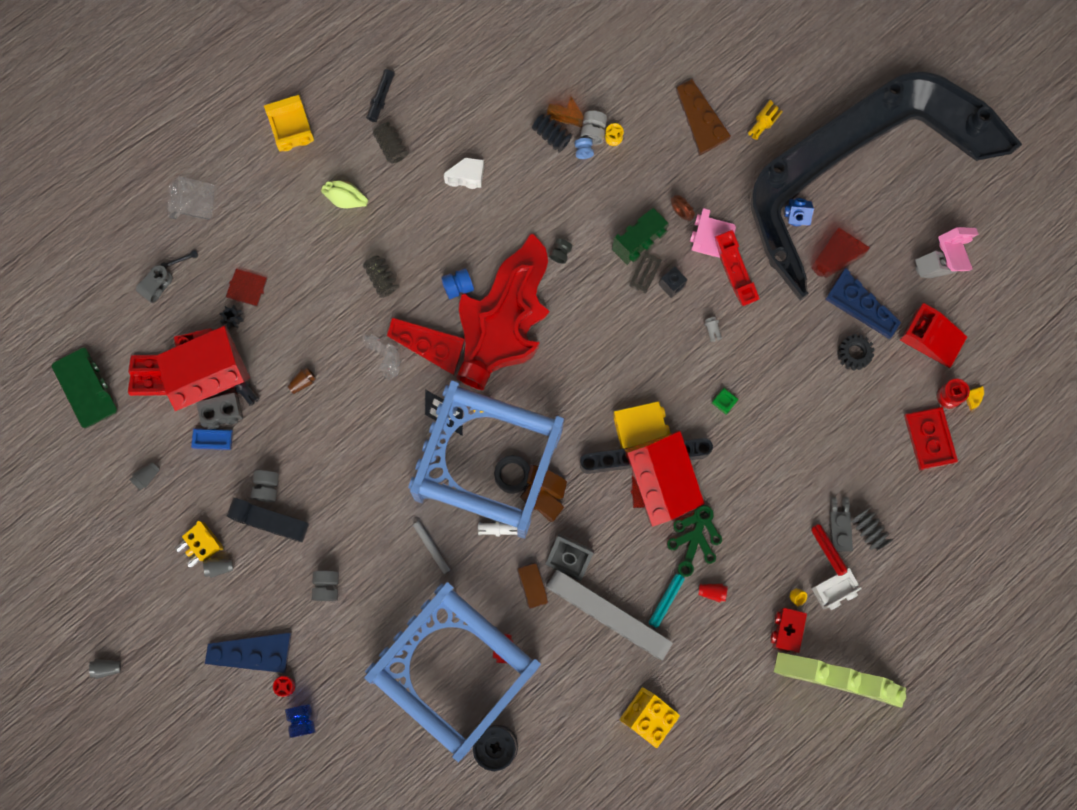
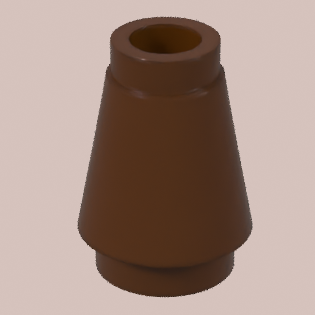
[287,367,316,394]

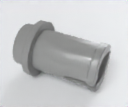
[704,317,722,342]

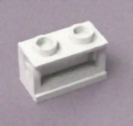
[811,568,862,610]

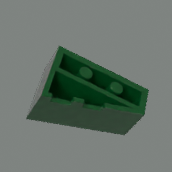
[612,208,669,265]

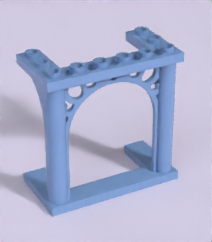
[408,380,564,539]
[364,582,541,762]

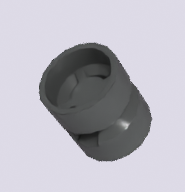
[250,470,279,502]
[312,571,339,601]

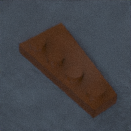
[676,79,731,156]

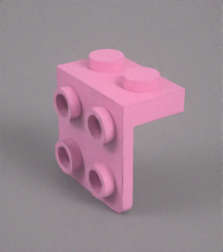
[690,209,736,258]

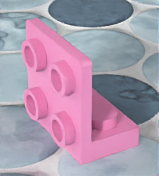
[938,227,979,271]

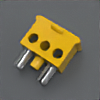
[175,521,223,568]

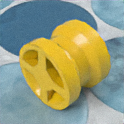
[605,123,624,146]

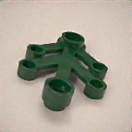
[667,505,722,578]

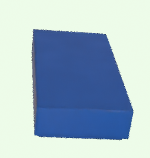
[191,429,233,450]

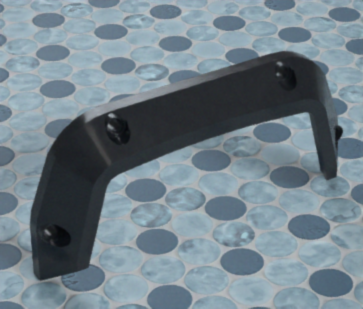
[751,72,1022,301]

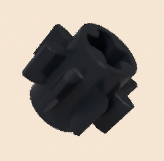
[219,305,244,330]

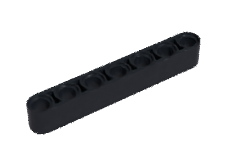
[580,438,713,474]

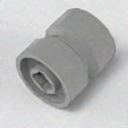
[580,111,607,145]

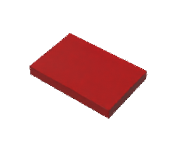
[904,407,958,470]

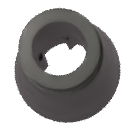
[129,462,160,490]
[203,558,233,578]
[89,659,121,679]

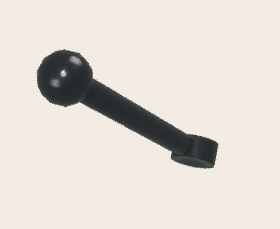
[160,250,198,269]

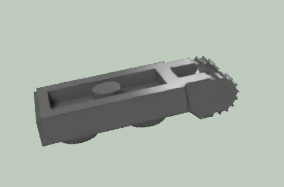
[829,497,853,552]

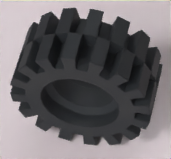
[837,334,875,371]

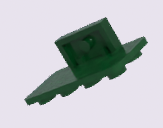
[52,348,117,429]

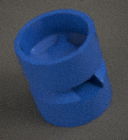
[441,268,474,300]

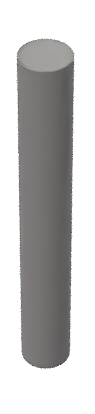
[413,521,451,574]

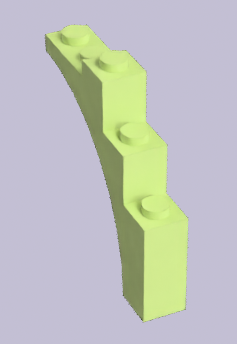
[774,652,906,708]

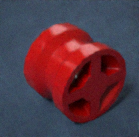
[273,676,296,697]

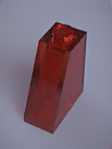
[811,227,870,278]

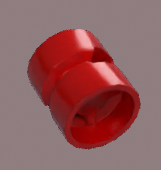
[937,379,970,409]

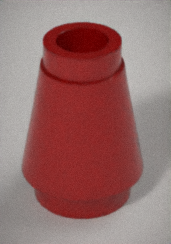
[698,583,728,603]

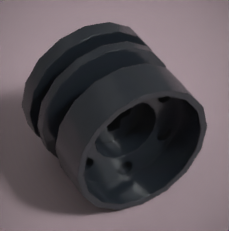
[473,724,519,772]

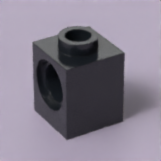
[659,266,688,298]

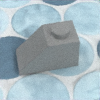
[915,251,957,278]

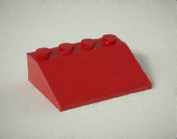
[156,325,250,411]
[625,431,705,527]

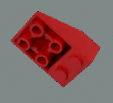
[900,303,967,368]

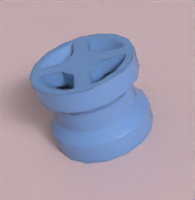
[574,138,594,159]

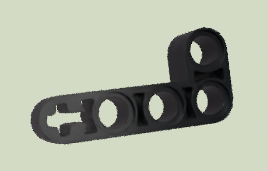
[226,497,309,543]

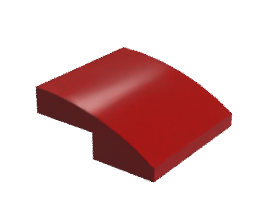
[128,355,167,396]

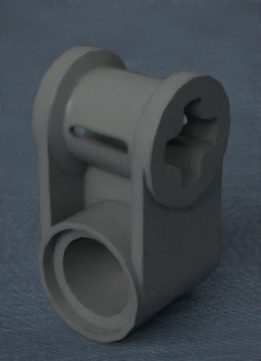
[136,265,172,303]

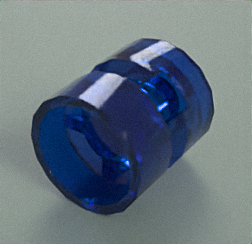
[285,704,316,738]

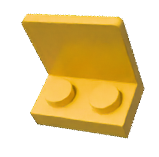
[619,687,680,748]

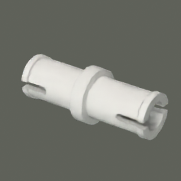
[478,521,517,537]

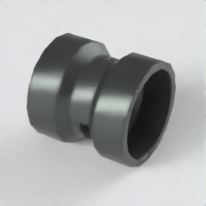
[549,238,573,264]

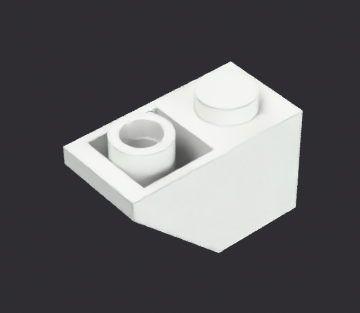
[444,158,484,189]

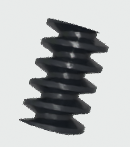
[532,114,573,153]

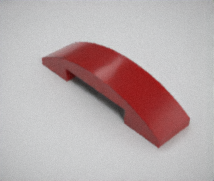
[715,230,760,306]

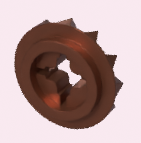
[671,195,695,221]

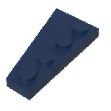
[825,268,901,339]
[205,633,292,673]

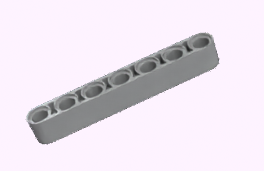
[546,570,673,661]

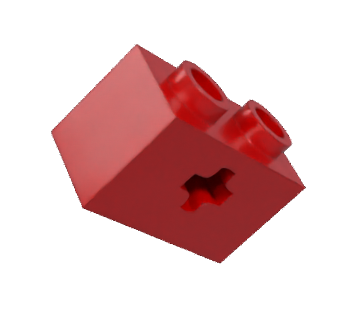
[770,608,807,654]

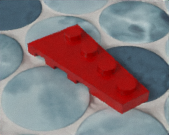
[387,318,465,376]

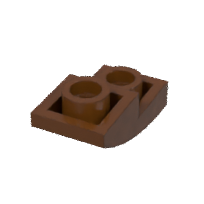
[527,465,567,499]
[520,484,564,522]
[517,563,548,609]

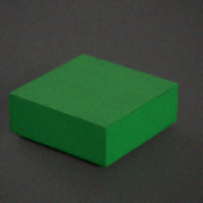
[711,388,739,415]

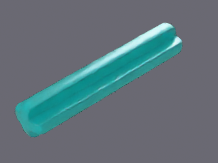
[649,574,685,628]

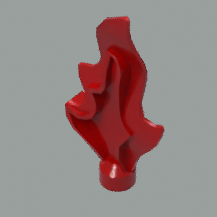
[456,234,550,390]

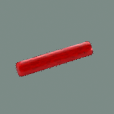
[811,524,848,576]

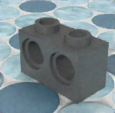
[196,393,243,429]

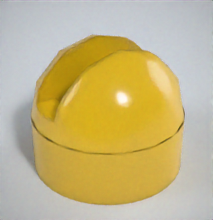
[789,588,807,606]

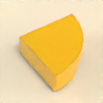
[966,386,984,411]

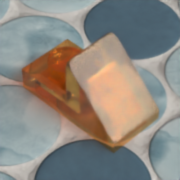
[547,97,583,128]

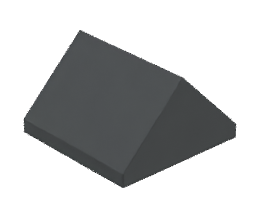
[545,534,595,581]

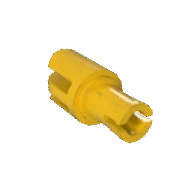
[748,100,783,140]

